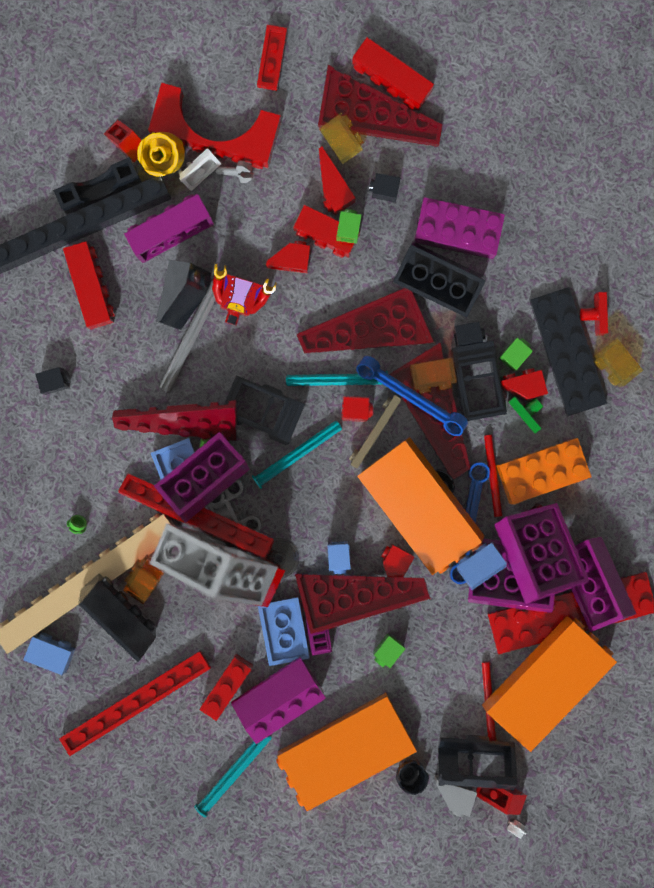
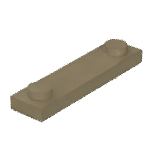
[349,395,401,469]

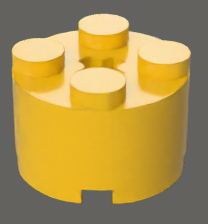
[137,132,185,176]

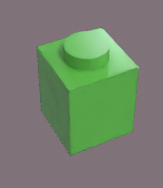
[337,210,361,244]
[498,338,533,371]
[373,633,405,668]

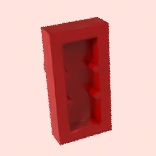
[580,292,608,336]

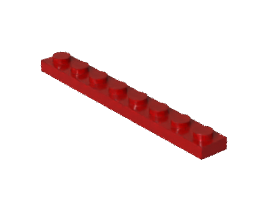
[118,473,274,560]
[59,650,211,756]

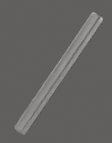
[159,281,215,392]

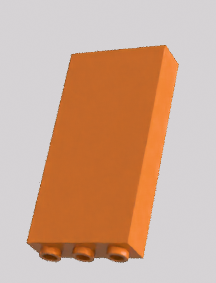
[357,437,485,575]
[482,616,617,752]
[276,693,417,811]

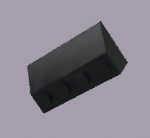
[393,242,486,318]
[78,573,156,662]

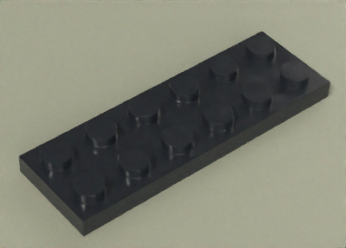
[529,287,607,416]

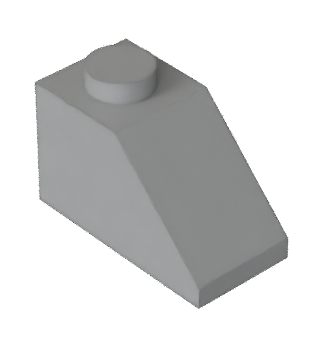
[434,774,477,817]

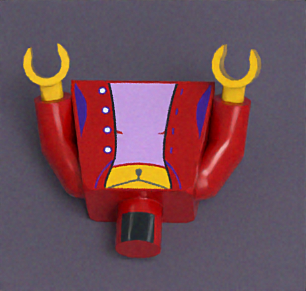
[212,264,277,326]

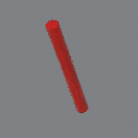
[484,435,502,517]
[482,662,496,741]

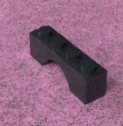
[53,157,142,215]

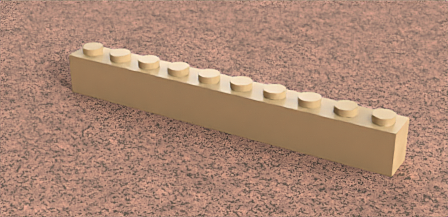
[0,513,174,654]

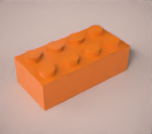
[496,438,591,505]

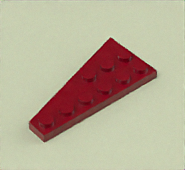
[318,65,443,147]
[296,288,434,354]
[389,343,470,479]
[112,401,237,441]
[295,574,431,634]

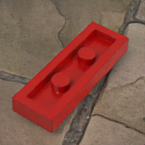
[257,25,287,91]

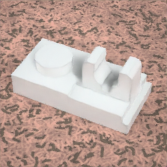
[178,148,221,191]

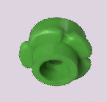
[67,515,87,534]

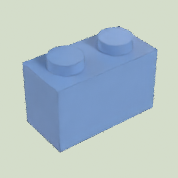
[328,541,350,574]
[457,543,507,590]
[23,633,76,675]

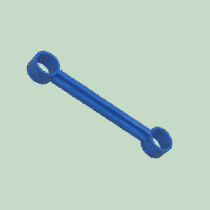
[356,356,468,436]
[449,462,490,584]

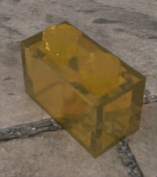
[319,113,365,164]
[594,339,643,387]

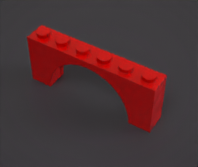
[148,83,281,169]

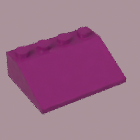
[494,503,589,604]
[468,539,555,613]

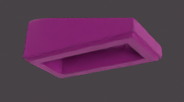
[305,615,332,655]

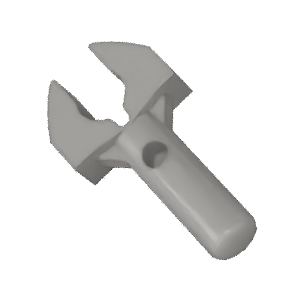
[216,161,254,183]

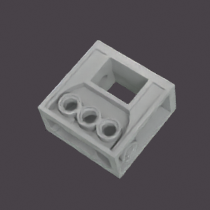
[150,524,278,606]

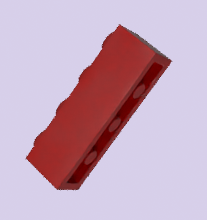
[352,37,434,111]
[63,241,115,330]

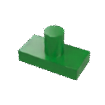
[508,396,543,433]

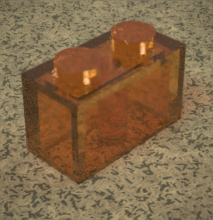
[410,358,457,394]
[123,554,165,604]

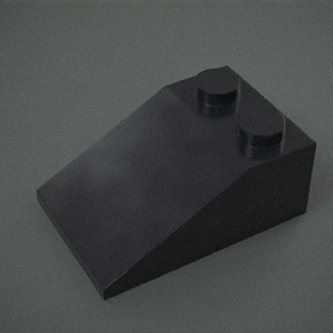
[156,260,211,330]

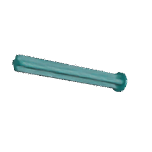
[286,371,388,386]
[252,421,342,489]
[194,735,272,818]

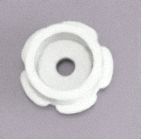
[507,820,527,839]

